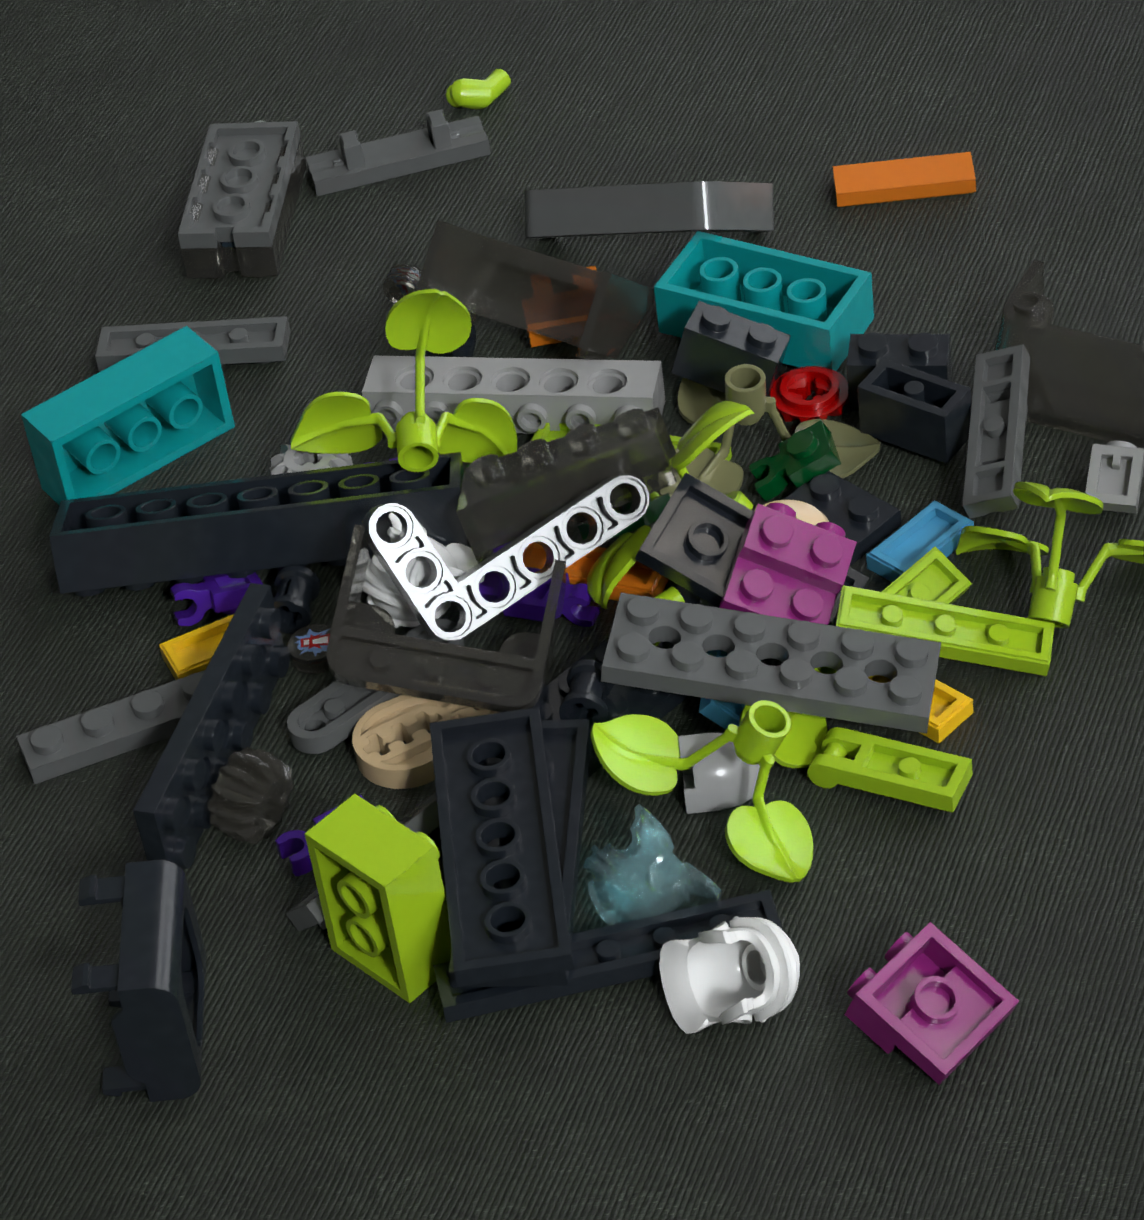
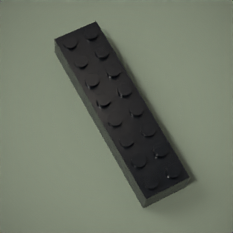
[49,452,469,597]

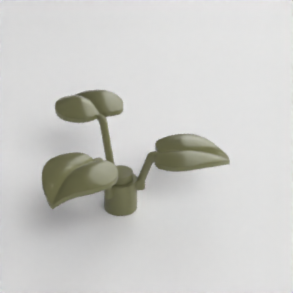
[657,364,880,498]

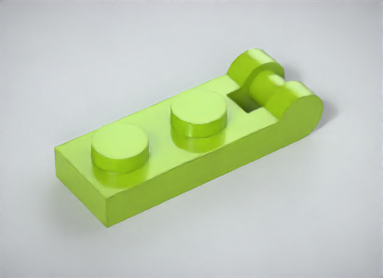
[807,727,973,813]

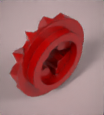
[770,366,849,422]

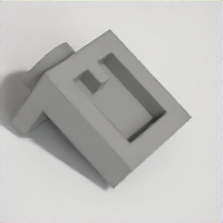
[1085,440,1144,514]

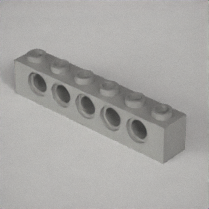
[362,355,665,434]

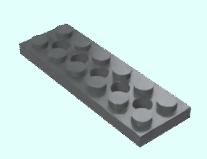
[601,593,941,733]

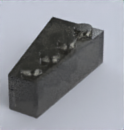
[456,407,678,564]

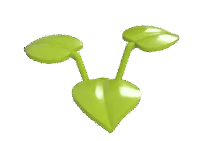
[291,289,517,472]
[587,401,755,609]
[956,482,1144,628]
[591,700,828,883]

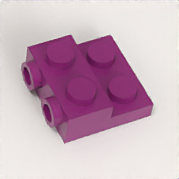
[719,502,857,625]
[844,922,1019,1085]

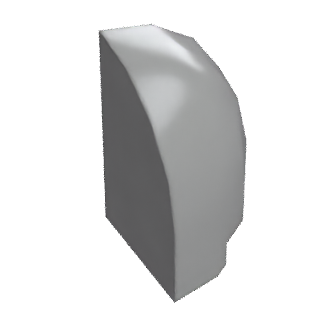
[678,733,769,814]

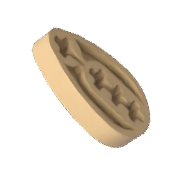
[352,683,500,789]

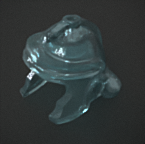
[583,804,722,926]

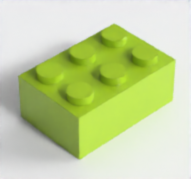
[305,794,452,1003]

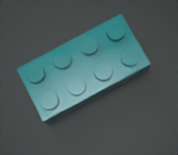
[654,231,874,371]
[21,326,235,506]

